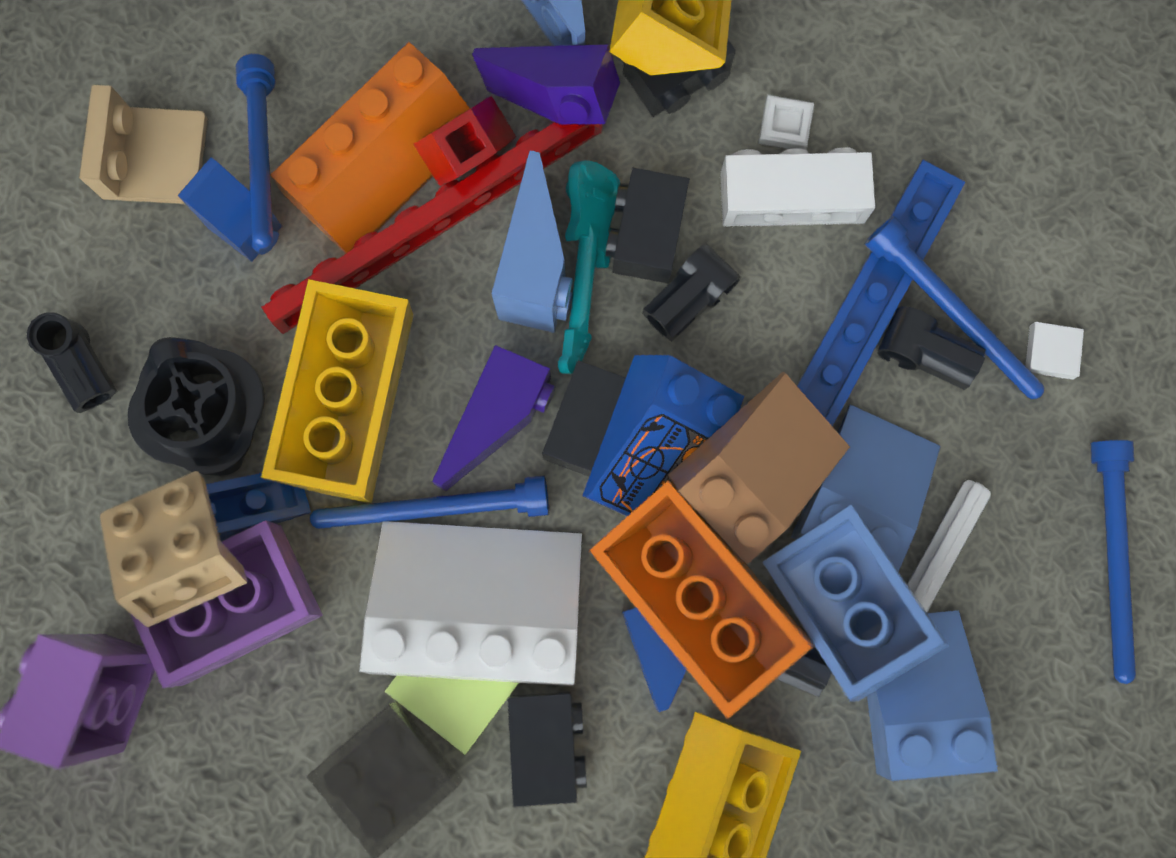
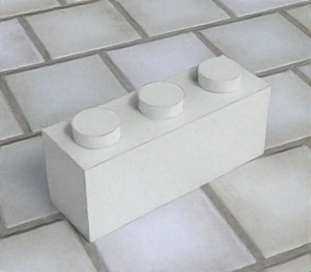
[721,147,875,226]

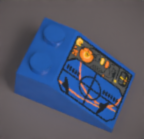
[582,355,745,516]

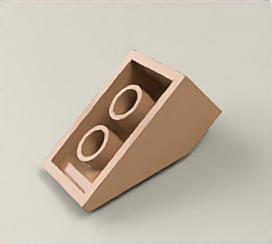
[668,372,850,564]

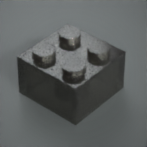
[306,701,463,858]

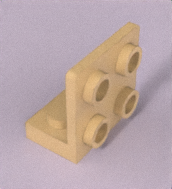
[79,85,208,204]
[100,471,247,628]

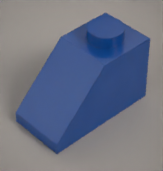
[177,157,282,262]
[622,607,687,712]

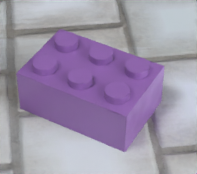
[130,520,323,688]
[0,634,155,769]

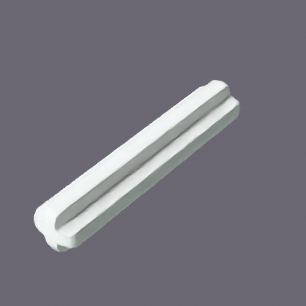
[907,480,991,612]

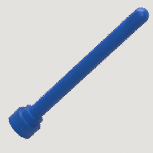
[236,54,275,249]
[864,216,1044,399]
[1090,440,1136,684]
[310,475,549,529]

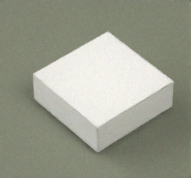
[759,95,814,150]
[1025,322,1084,380]

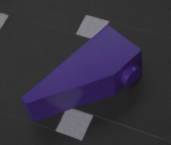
[472,44,620,124]
[432,345,556,491]

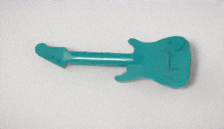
[558,160,620,374]

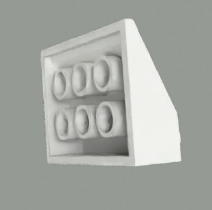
[360,521,582,686]

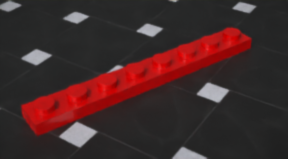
[261,122,602,334]

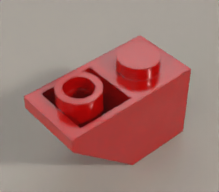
[413,95,516,186]

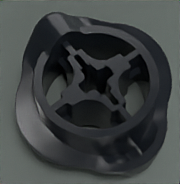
[128,337,265,476]

